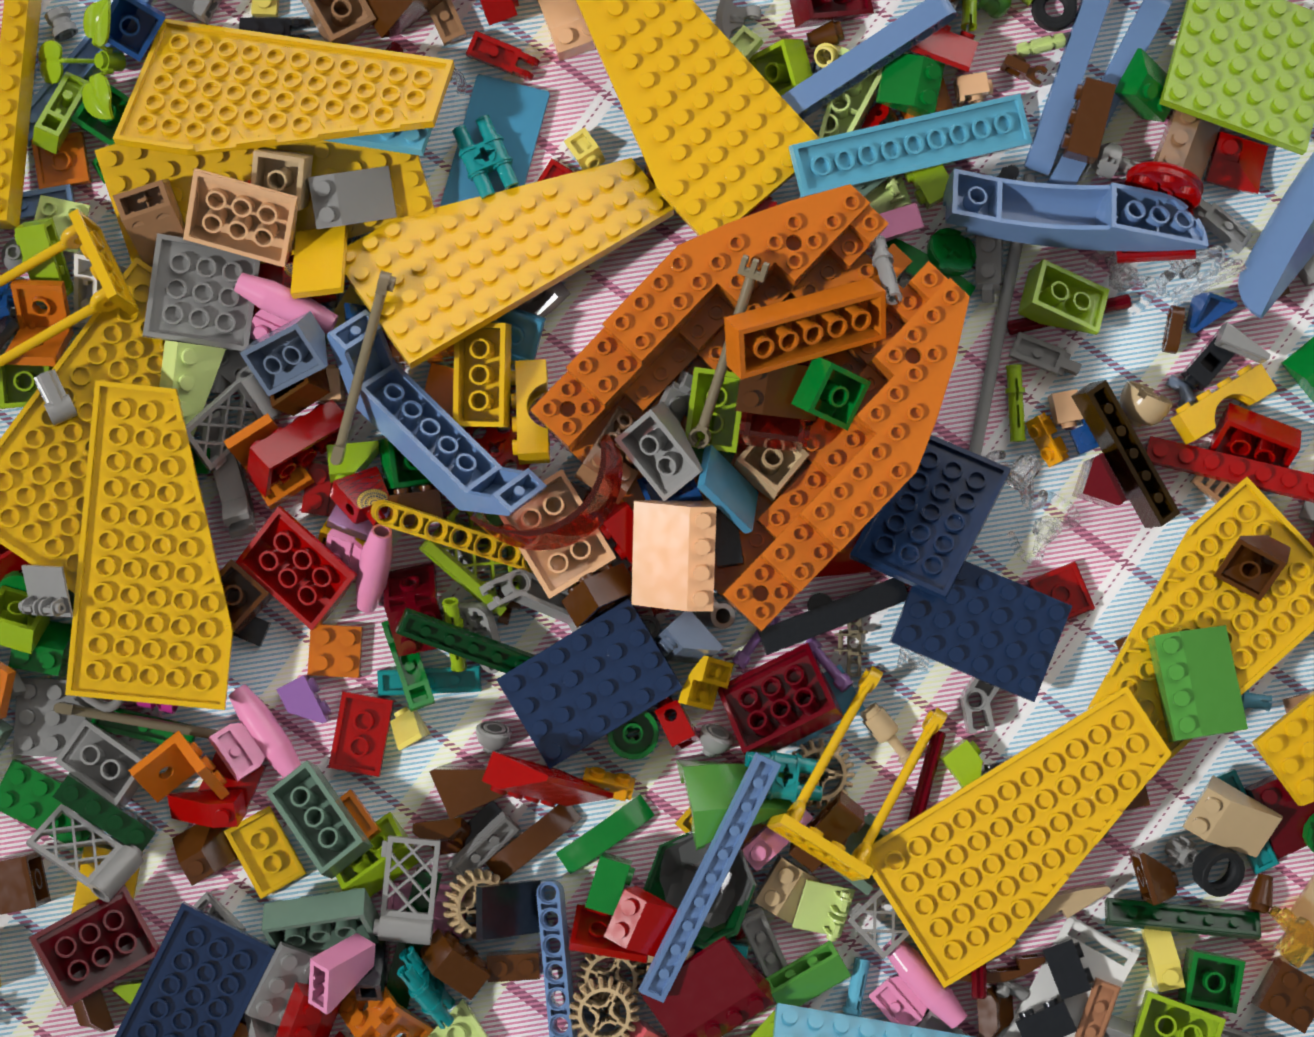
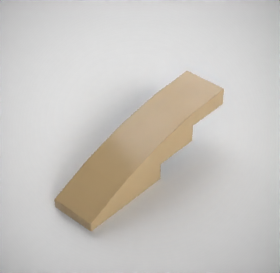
[1035,884,1111,923]

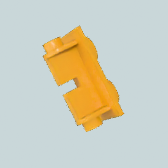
[1025,412,1069,467]
[582,767,636,801]

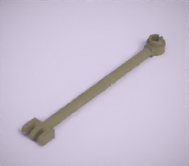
[688,254,770,449]
[330,270,396,465]
[53,702,220,739]

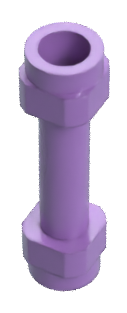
[732,617,780,669]
[804,637,853,693]

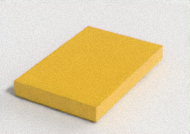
[290,225,348,299]
[224,806,307,899]

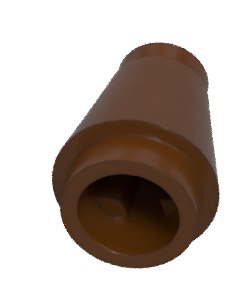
[806,20,845,48]
[1246,874,1273,914]

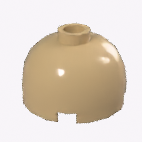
[1120,381,1174,428]

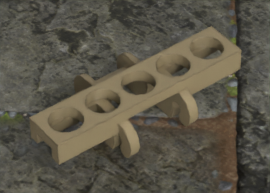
[834,618,868,676]

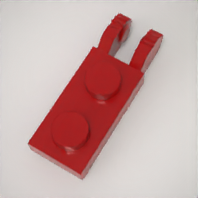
[466,31,540,81]

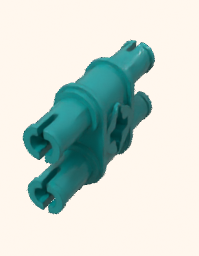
[452,115,519,199]
[745,750,824,803]
[397,946,455,1029]

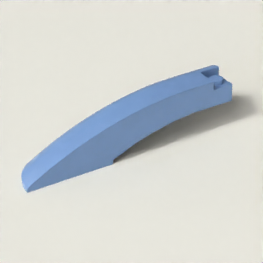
[1238,152,1314,319]
[943,168,1209,251]

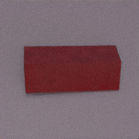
[1072,453,1127,508]

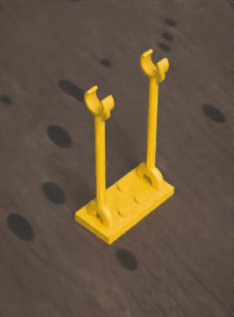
[0,209,139,368]
[766,666,948,881]

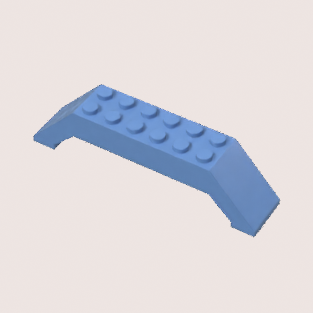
[327,309,547,516]

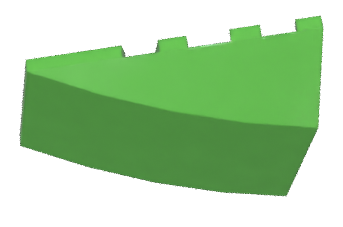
[676,759,792,851]

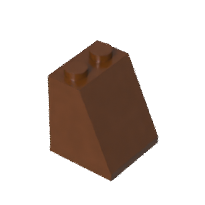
[366,0,443,38]
[429,766,508,819]
[0,852,51,915]

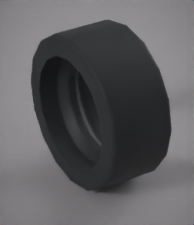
[1192,844,1245,897]

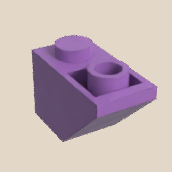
[276,675,332,724]

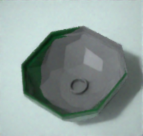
[643,831,757,949]

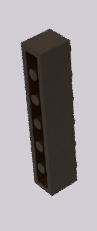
[1071,380,1180,528]

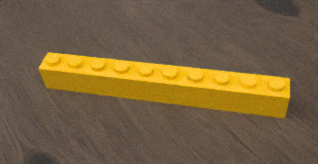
[0,0,42,230]

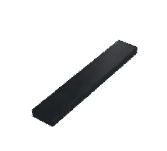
[757,578,908,655]

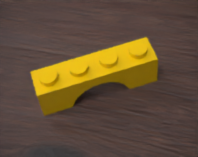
[511,359,550,465]
[1170,364,1277,445]

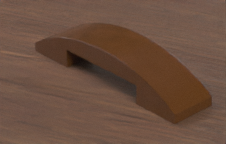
[486,804,582,881]
[959,953,1045,983]

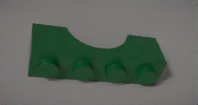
[52,773,157,852]

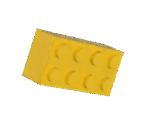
[453,323,512,427]

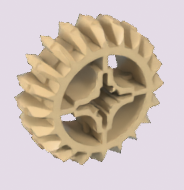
[792,738,855,809]
[442,868,505,940]
[576,953,646,1014]
[569,976,640,1037]

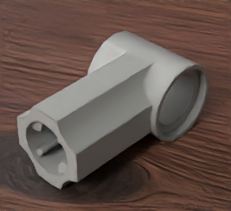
[34,369,78,426]

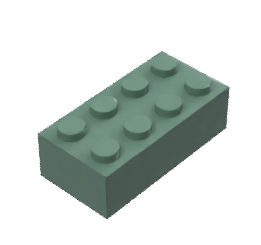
[266,760,373,879]
[261,888,380,953]

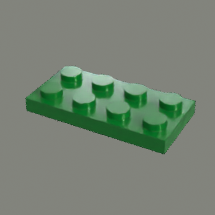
[0,759,96,851]

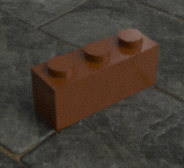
[1061,77,1116,164]
[789,791,865,873]

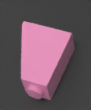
[308,933,375,1014]

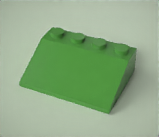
[1148,625,1248,743]

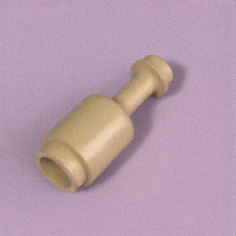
[860,703,912,766]

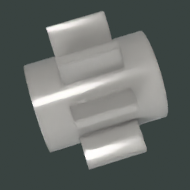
[1165,835,1198,869]

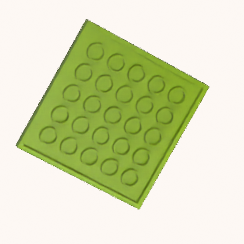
[1159,0,1314,155]

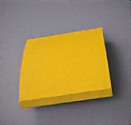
[678,655,734,711]

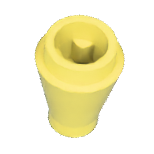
[814,43,841,68]

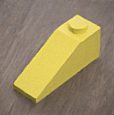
[390,706,431,751]
[1141,929,1185,992]

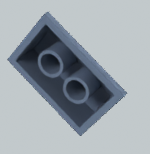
[240,311,328,397]
[655,611,724,663]

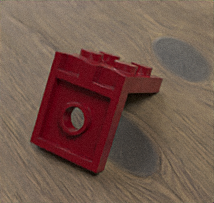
[384,562,443,657]

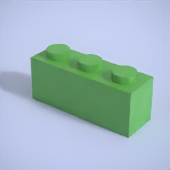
[765,941,851,1006]

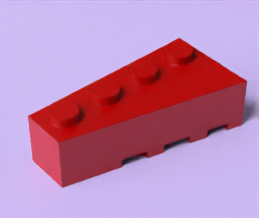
[246,400,344,498]

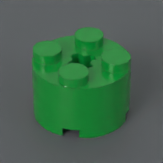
[607,710,659,760]

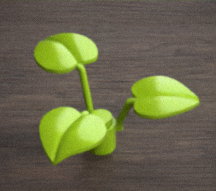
[38,0,126,120]

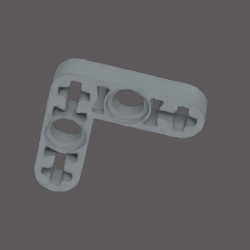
[439,602,501,674]

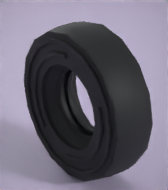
[1031,0,1077,32]

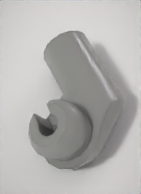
[995,980,1029,1001]

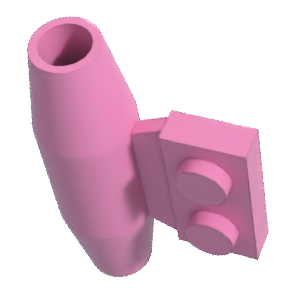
[234,273,338,340]
[325,524,393,613]
[208,684,301,782]
[868,935,968,1029]

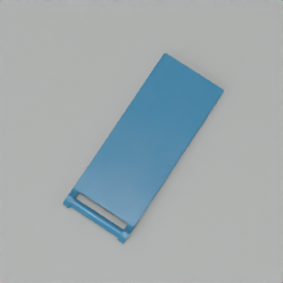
[440,74,550,206]

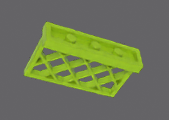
[418,507,528,616]

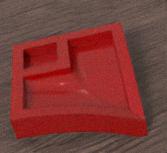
[1203,132,1269,195]

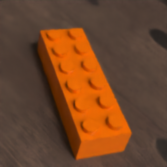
[724,278,886,380]

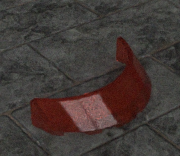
[470,434,623,550]

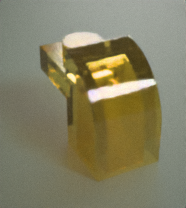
[1269,906,1314,968]

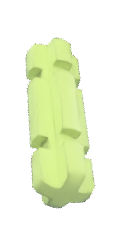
[1016,33,1066,57]

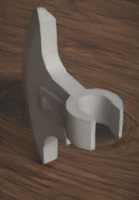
[716,0,761,40]

